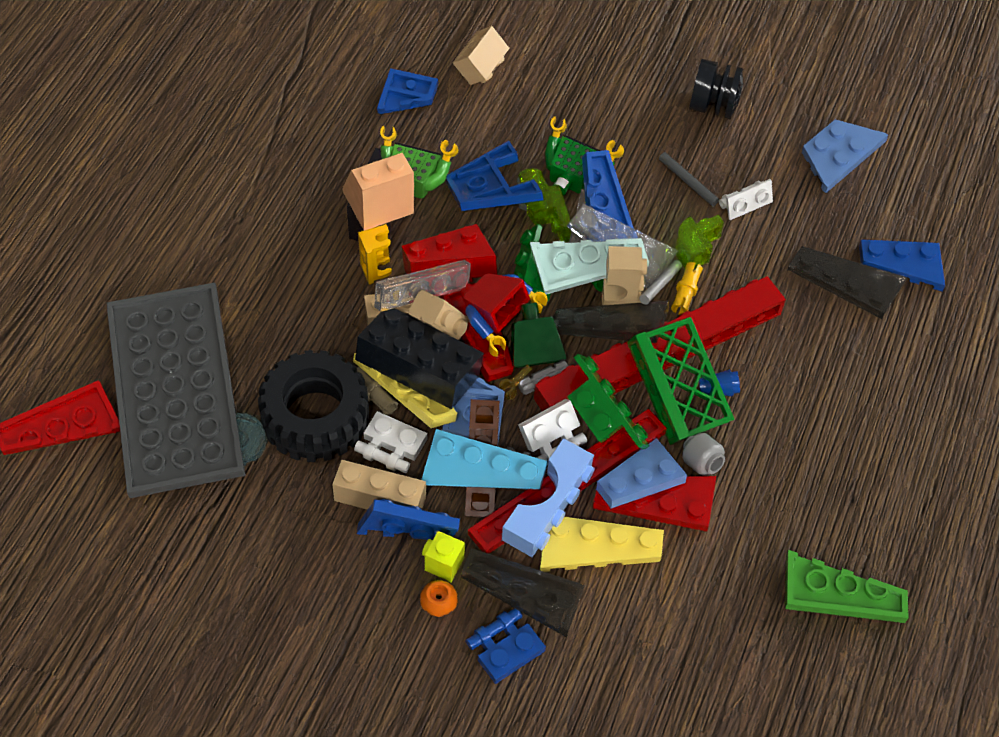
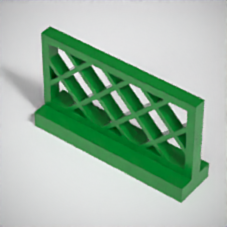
[627,317,735,445]

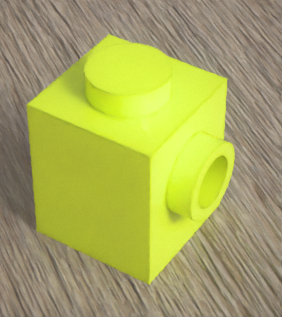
[422,531,465,583]

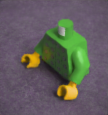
[380,126,458,198]

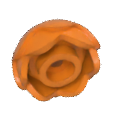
[420,580,457,617]

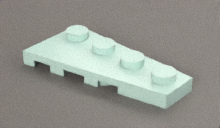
[530,238,649,294]

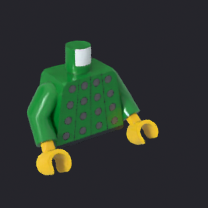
[545,116,624,196]

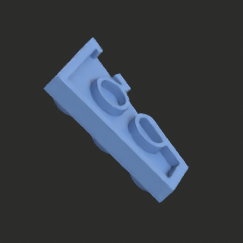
[596,438,687,508]

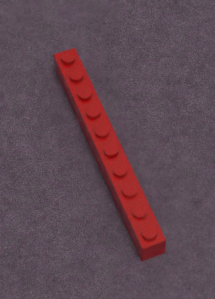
[534,276,786,413]

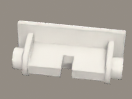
[719,179,773,220]

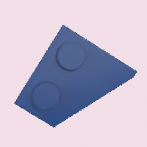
[377,68,438,114]

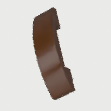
[465,399,500,517]

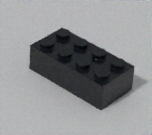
[355,305,484,409]

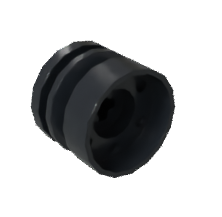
[689,59,744,119]

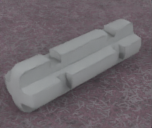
[518,360,568,395]

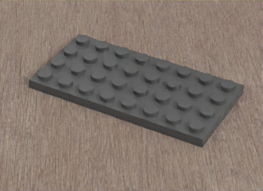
[106,283,246,498]

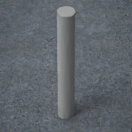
[639,260,682,305]

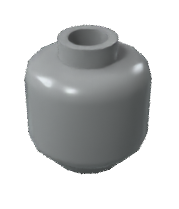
[682,433,725,475]

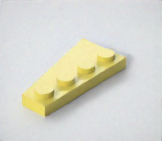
[540,517,664,572]

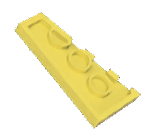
[353,353,457,428]

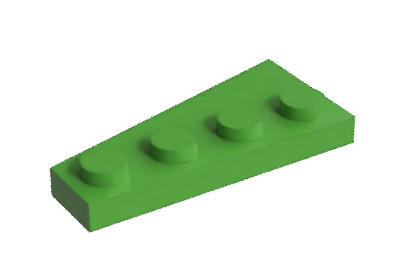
[785,550,908,623]

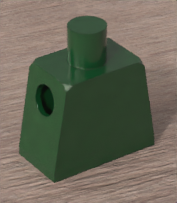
[511,303,566,369]

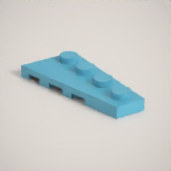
[422,429,548,489]

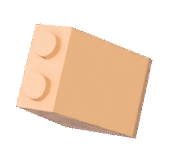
[343,153,414,231]

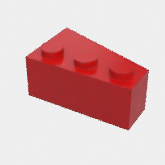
[401,224,497,286]

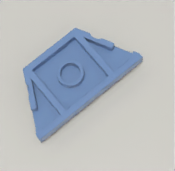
[802,120,888,193]
[442,377,505,446]

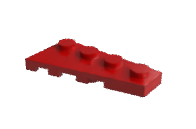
[440,283,514,382]
[0,380,120,455]
[593,476,717,531]

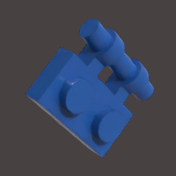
[466,608,546,684]

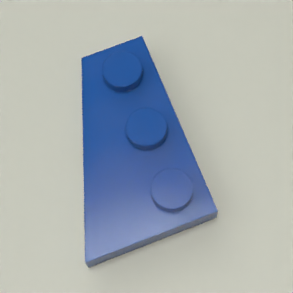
[859,240,945,292]
[357,499,460,540]

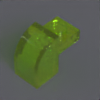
[675,214,724,269]

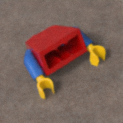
[461,273,548,357]

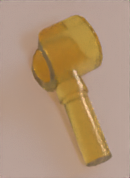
[499,364,532,400]

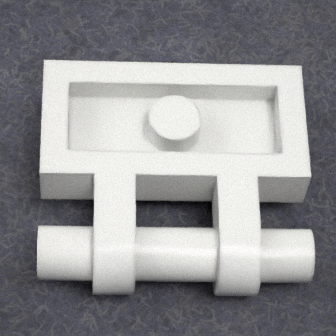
[518,399,587,461]
[354,411,427,473]

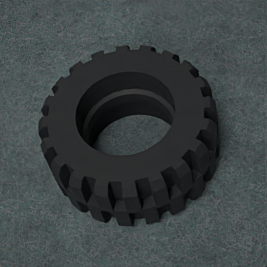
[258,350,369,462]

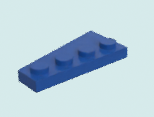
[582,150,637,242]

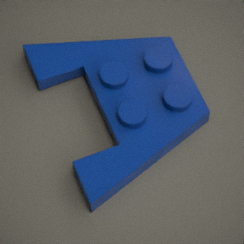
[446,141,544,211]

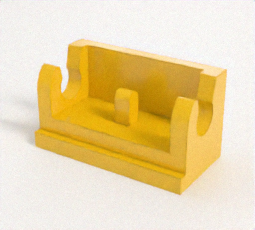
[358,224,392,284]

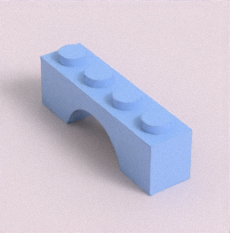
[502,438,595,557]

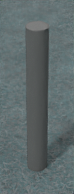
[659,152,719,207]

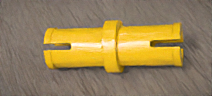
[671,262,703,315]

